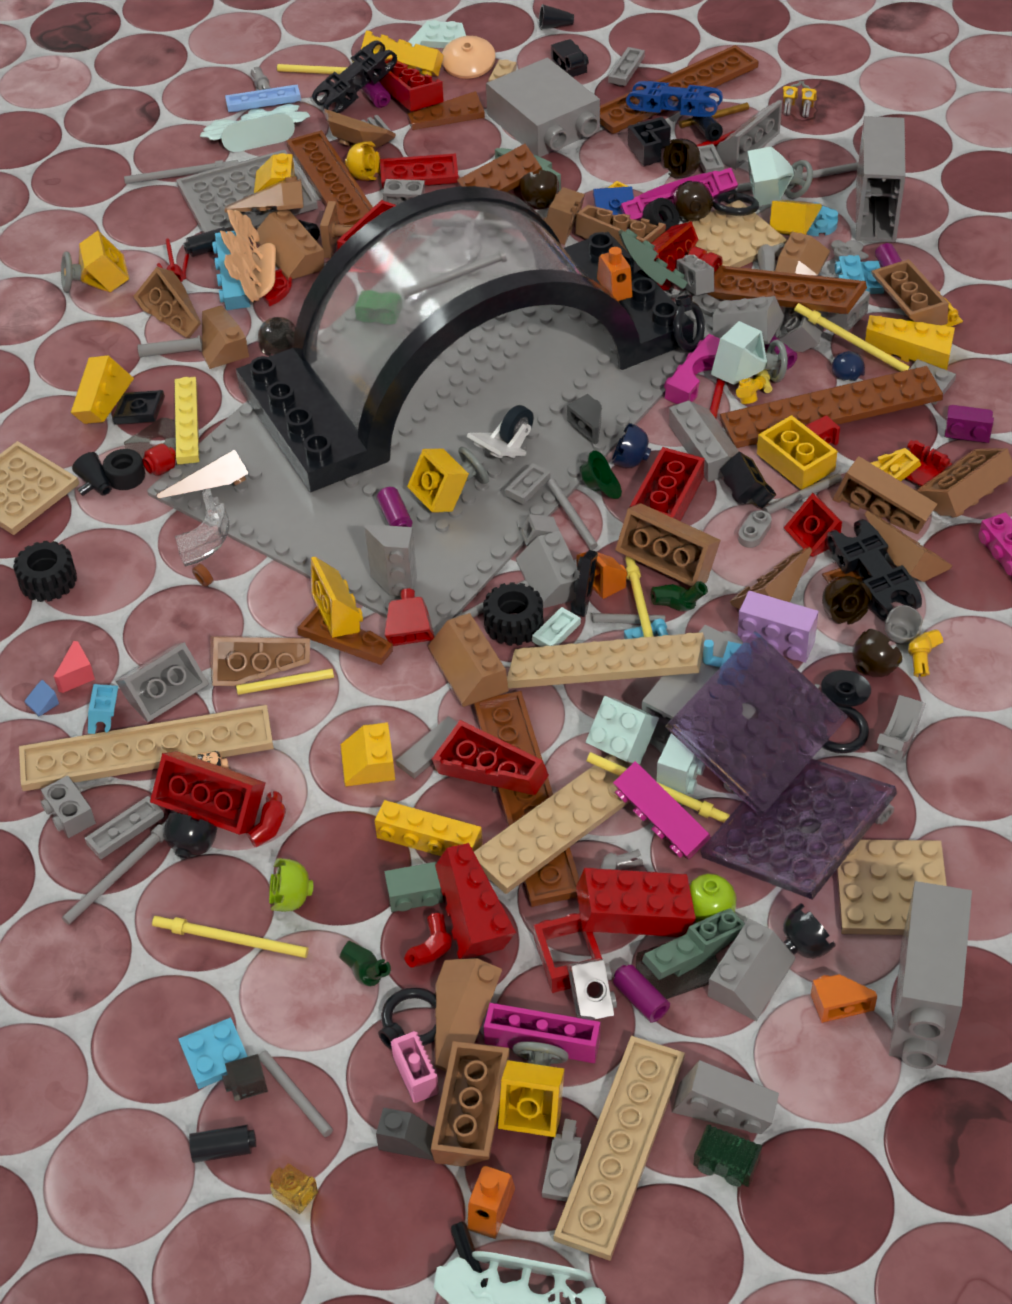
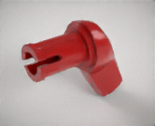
[247,791,286,847]
[404,913,452,968]

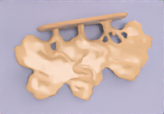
[220,210,276,302]

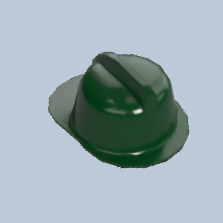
[580,450,622,499]

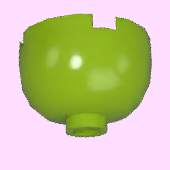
[269,858,313,912]
[689,874,737,923]

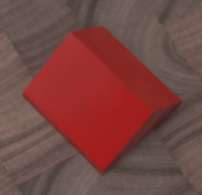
[784,493,842,557]

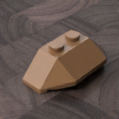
[323,109,396,150]
[775,232,830,276]

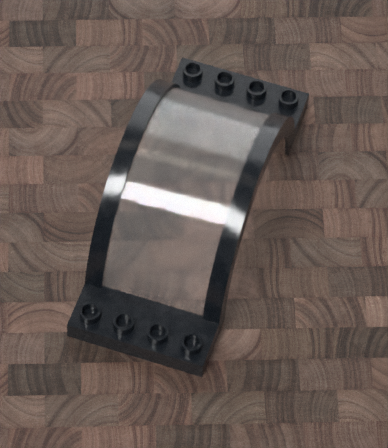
[236,186,694,492]

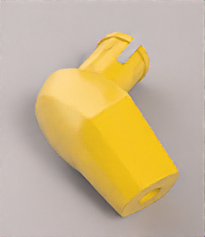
[908,629,943,677]

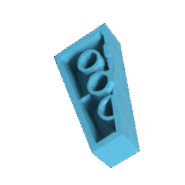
[212,231,250,310]

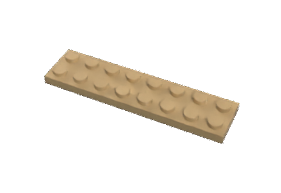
[507,632,705,689]
[474,754,631,894]
[553,1036,685,1261]

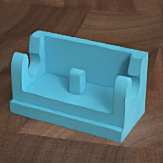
[88,684,118,734]

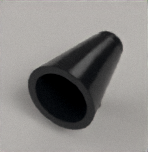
[539,4,574,29]
[72,452,112,496]

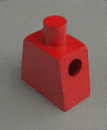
[385,588,435,646]

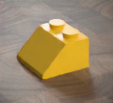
[254,153,295,193]
[340,722,395,787]

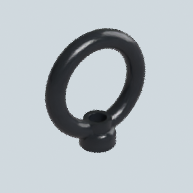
[713,189,759,216]
[673,294,705,352]
[806,699,869,754]
[378,988,436,1049]

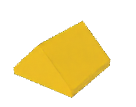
[770,200,822,235]

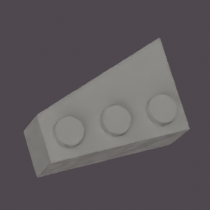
[672,1060,779,1134]

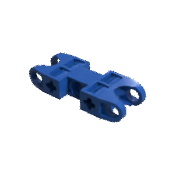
[626,81,723,117]

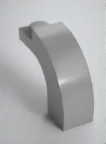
[877,695,926,761]

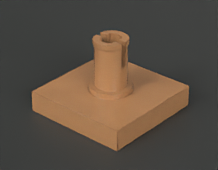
[320,201,354,258]

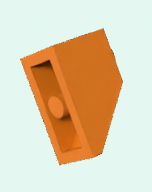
[811,974,877,1023]

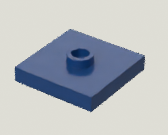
[593,186,634,215]

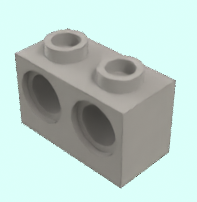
[383,179,425,205]
[677,255,714,295]
[828,290,870,331]
[40,775,96,838]

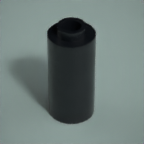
[692,116,723,141]
[183,227,227,257]
[189,1124,256,1163]

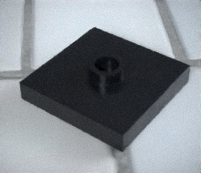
[112,390,165,425]

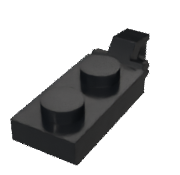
[571,550,598,617]

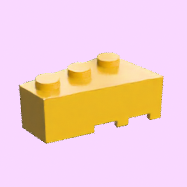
[71,355,134,424]

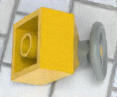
[61,231,129,292]
[407,446,489,513]
[498,1042,569,1137]

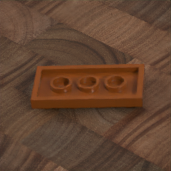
[457,144,542,192]

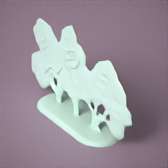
[200,104,310,152]
[434,1251,606,1304]

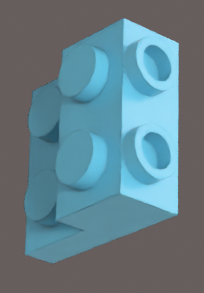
[835,255,885,294]

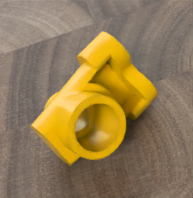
[736,376,766,404]

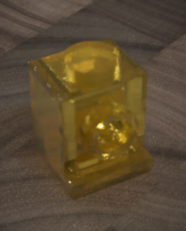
[270,1163,318,1215]

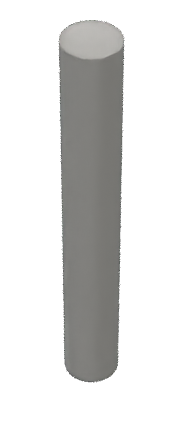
[593,613,665,624]

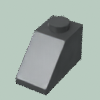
[567,394,602,444]
[376,1108,435,1161]

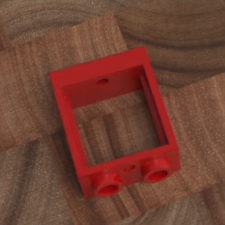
[534,913,602,993]

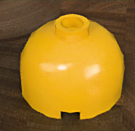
[345,141,380,181]

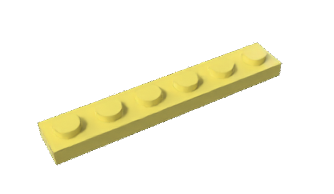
[175,377,200,465]

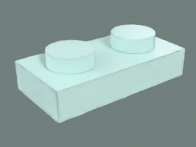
[532,607,581,647]

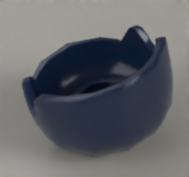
[832,351,865,381]

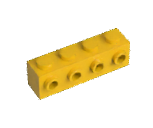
[375,800,483,856]

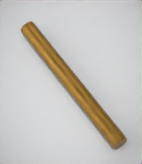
[679,102,749,128]

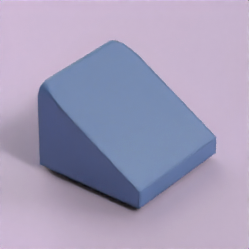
[25,680,59,717]

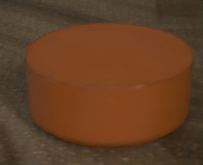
[192,563,214,587]

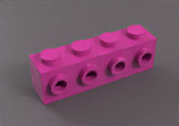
[978,512,1012,577]
[613,761,711,860]
[484,1003,601,1063]

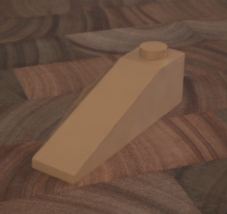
[730,547,812,609]
[434,958,502,1072]

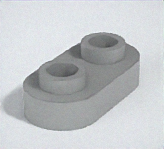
[738,510,772,548]

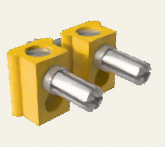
[783,81,817,117]

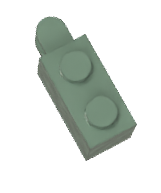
[384,862,444,912]

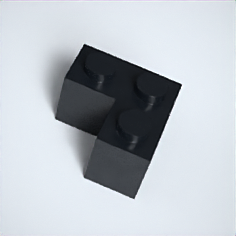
[628,117,671,166]

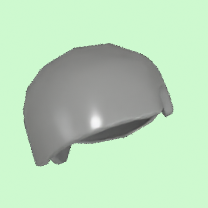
[885,605,923,644]

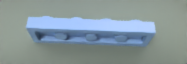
[225,84,301,112]

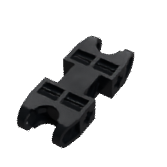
[312,40,397,113]
[827,519,922,621]

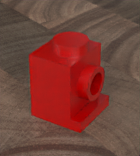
[805,415,840,445]

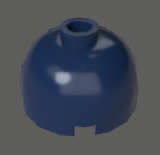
[611,422,651,469]

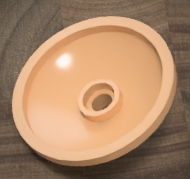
[442,36,495,79]

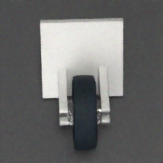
[467,405,534,458]

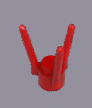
[157,238,189,282]

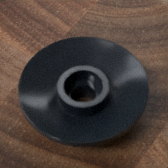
[821,670,871,707]

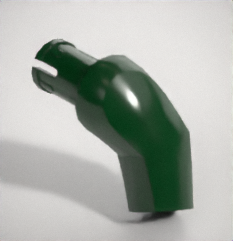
[650,581,708,612]
[339,941,391,986]

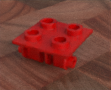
[906,440,953,486]

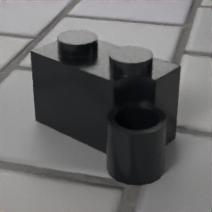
[551,39,589,77]
[720,452,776,508]

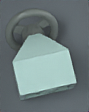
[747,147,813,206]
[711,321,788,385]

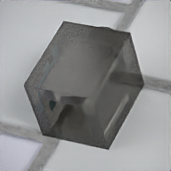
[222,1054,268,1101]

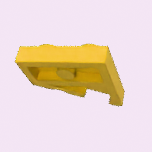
[871,448,921,481]

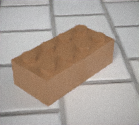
[615,503,721,586]

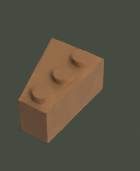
[544,187,585,245]

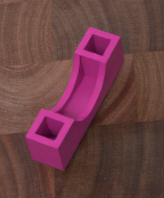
[664,334,720,404]

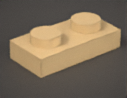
[488,59,517,82]

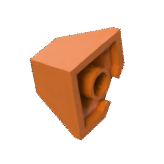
[577,552,627,599]

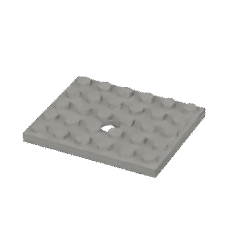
[176,150,318,233]

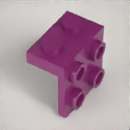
[944,405,994,443]

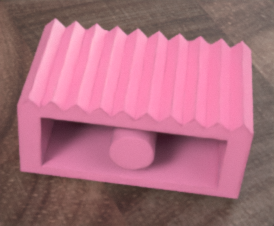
[391,1031,439,1103]

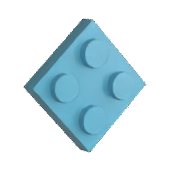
[179,1017,251,1089]

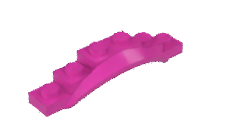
[620,168,738,221]

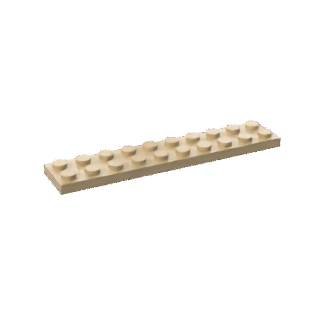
[19,705,274,791]

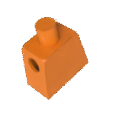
[597,247,632,301]
[468,1166,515,1239]

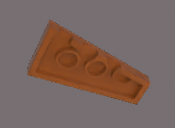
[408,91,485,130]
[297,606,393,665]

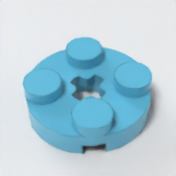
[807,202,838,236]

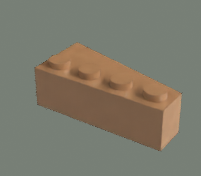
[575,205,666,251]
[833,456,937,534]

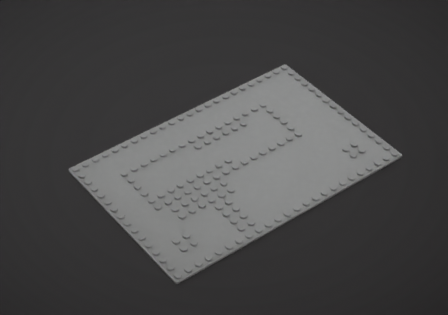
[147,214,713,641]

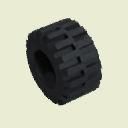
[13,541,77,602]
[483,582,544,646]

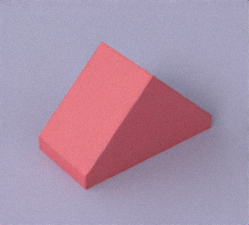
[54,641,95,693]

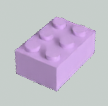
[737,591,819,663]

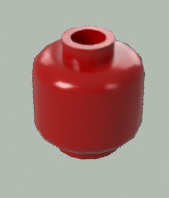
[142,443,176,476]

